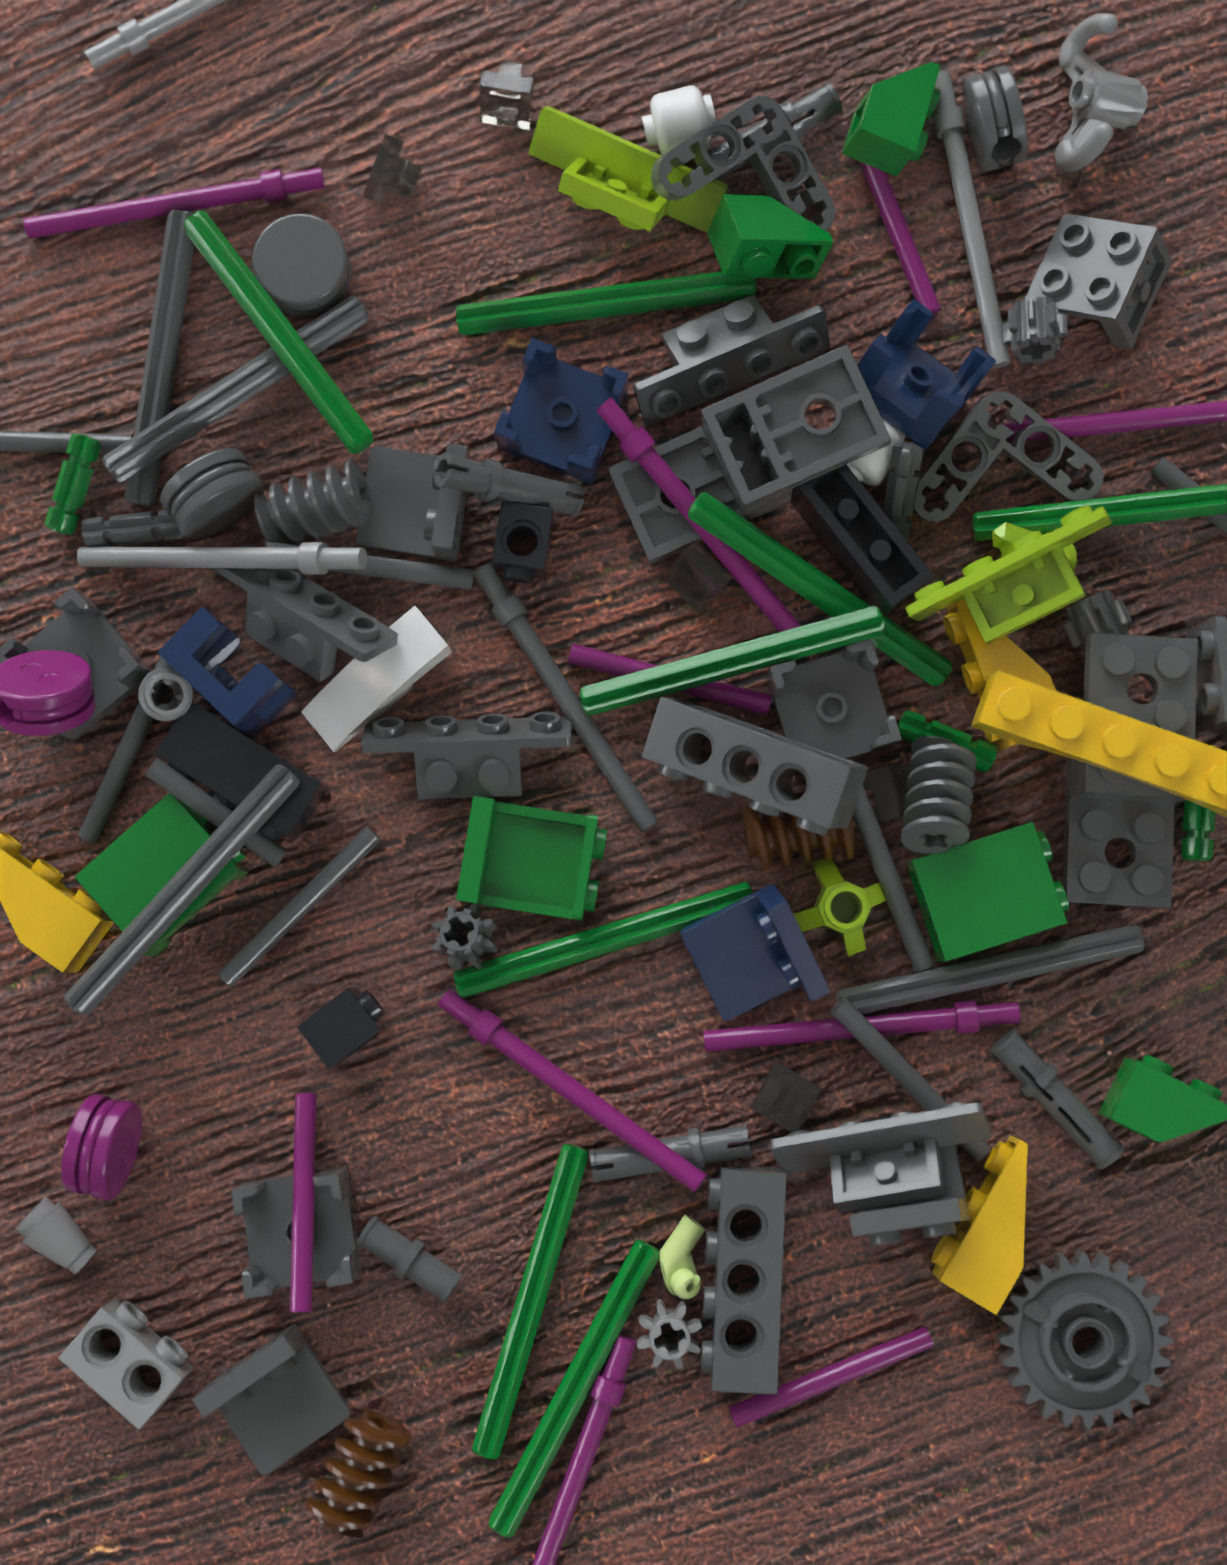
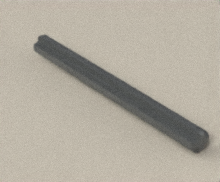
[124,210,194,507]
[102,296,368,482]
[64,764,300,1016]
[836,925,1144,1014]

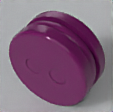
[0,650,96,736]
[61,1094,142,1201]

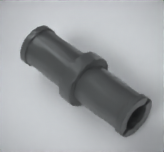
[356,1215,463,1304]

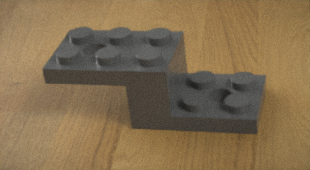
[608,344,891,565]
[1062,633,1198,909]

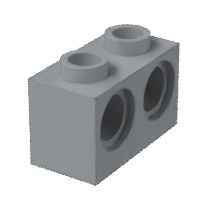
[58,1298,194,1430]

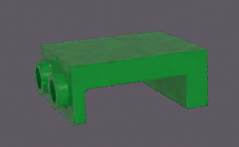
[74,793,249,956]
[456,796,607,921]
[905,822,1069,962]

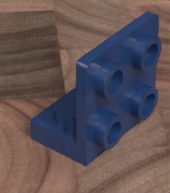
[680,883,830,1021]

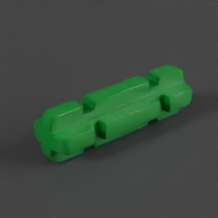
[45,434,101,534]
[897,710,997,772]
[1181,800,1216,862]

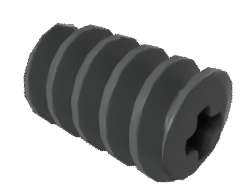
[254,459,371,545]
[901,736,977,855]

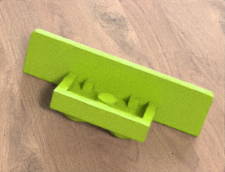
[528,106,728,233]
[905,505,1112,644]

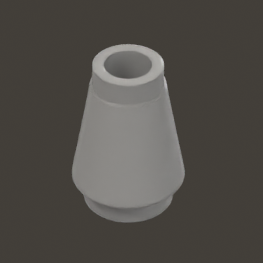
[138,668,193,721]
[15,1196,97,1275]

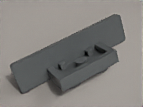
[633,294,830,426]
[212,543,398,681]
[361,712,572,799]
[770,1102,992,1213]

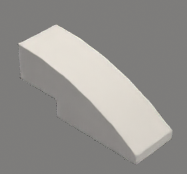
[301,606,452,752]

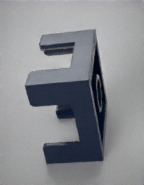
[857,299,997,450]
[494,338,629,485]
[157,606,298,738]

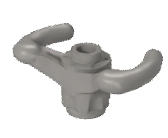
[1055,13,1148,172]

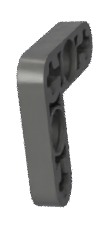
[651,95,835,231]
[914,391,1104,522]

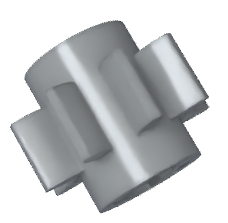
[637,1299,702,1369]

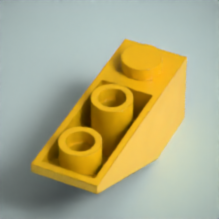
[943,599,1056,752]
[0,830,114,973]
[931,1135,1028,1315]

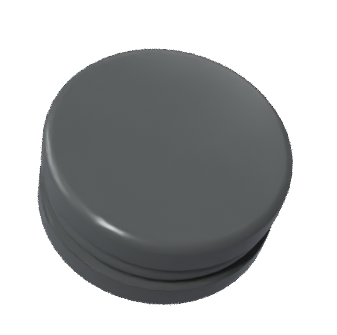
[962,65,1027,172]
[252,214,352,318]
[160,448,264,539]

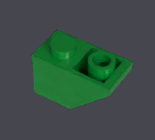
[842,62,941,177]
[707,194,834,279]
[1098,1054,1227,1143]

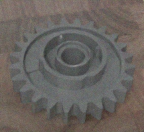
[995,1249,1173,1430]

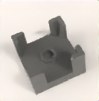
[0,586,152,741]
[765,639,902,774]
[231,1167,362,1299]

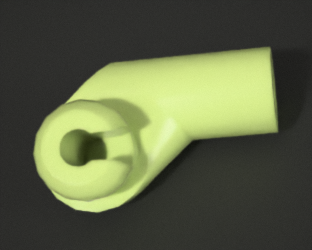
[658,1214,706,1300]

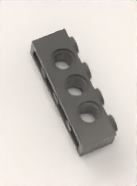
[642,697,868,835]
[700,1165,786,1395]

